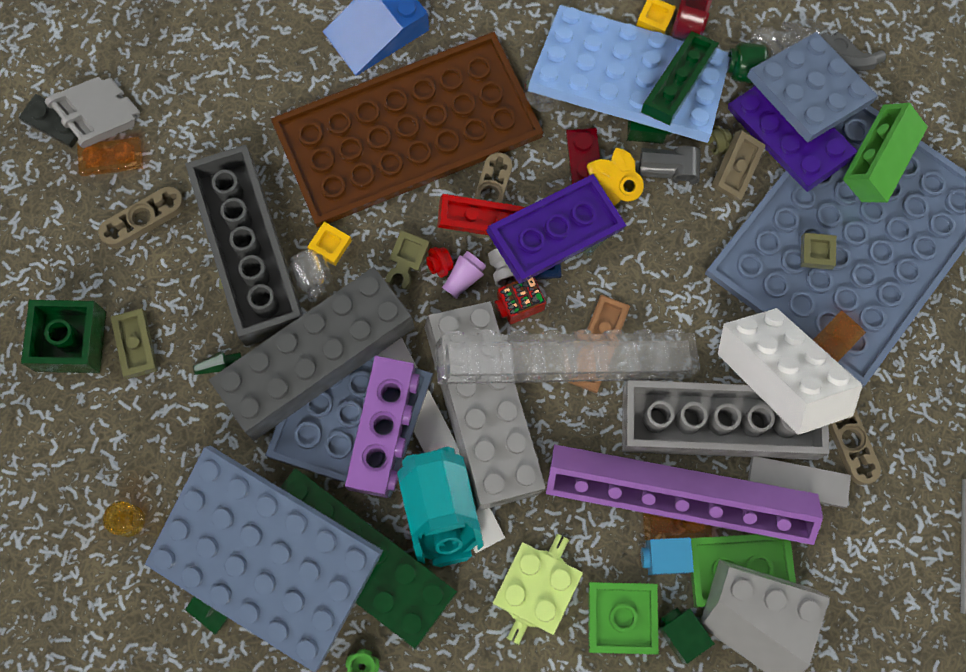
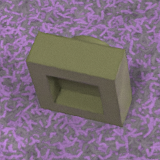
[800,233,837,270]

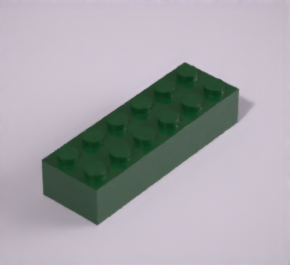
[280,468,458,649]

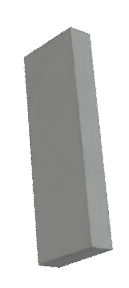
[748,456,851,508]

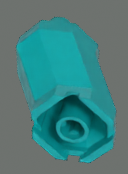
[397,447,484,567]

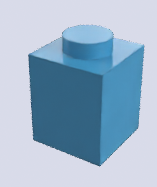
[641,538,694,575]

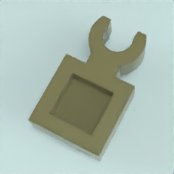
[386,230,432,290]

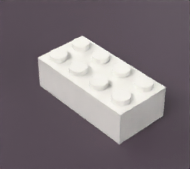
[718,308,863,435]

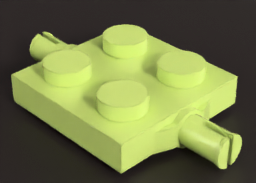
[492,534,583,645]

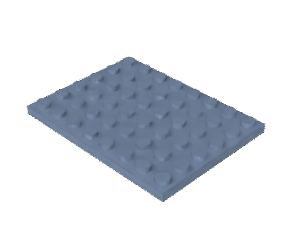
[705,105,966,388]

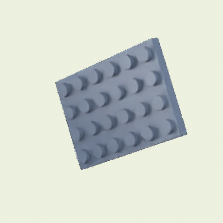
[144,446,383,672]

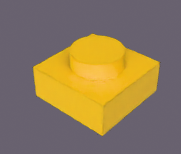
[636,0,676,34]
[307,222,352,266]

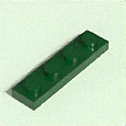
[641,31,719,126]

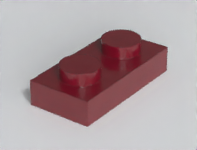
[566,128,600,185]

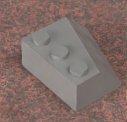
[700,559,830,672]

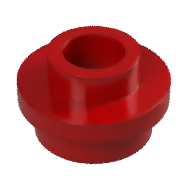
[426,247,453,278]

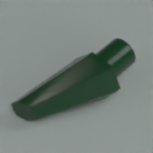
[193,351,241,375]

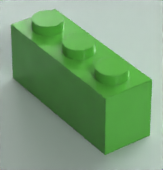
[843,103,928,202]

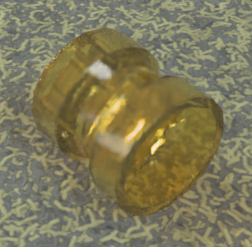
[103,501,146,538]

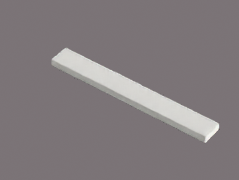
[377,338,505,554]

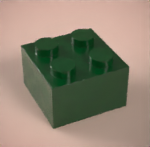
[21,300,107,373]

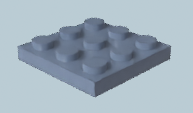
[747,32,878,143]

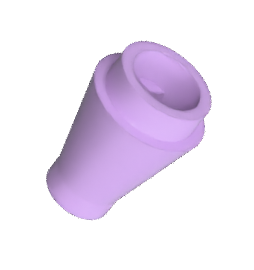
[442,251,486,299]

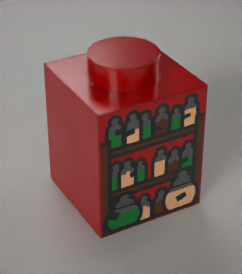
[494,277,546,325]

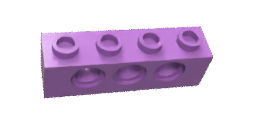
[345,356,420,498]

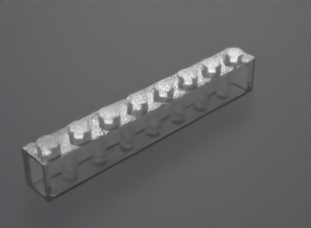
[435,329,700,384]

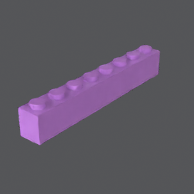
[546,444,823,545]

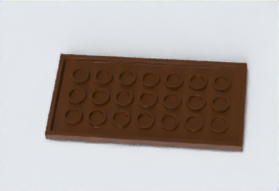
[271,32,543,228]

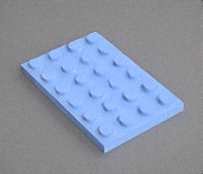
[528,5,730,143]

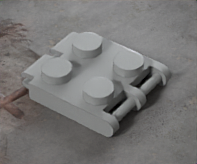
[45,77,140,148]

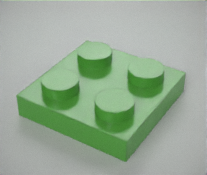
[588,582,659,654]

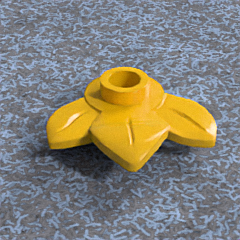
[587,148,644,206]

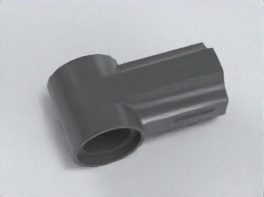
[639,146,701,185]

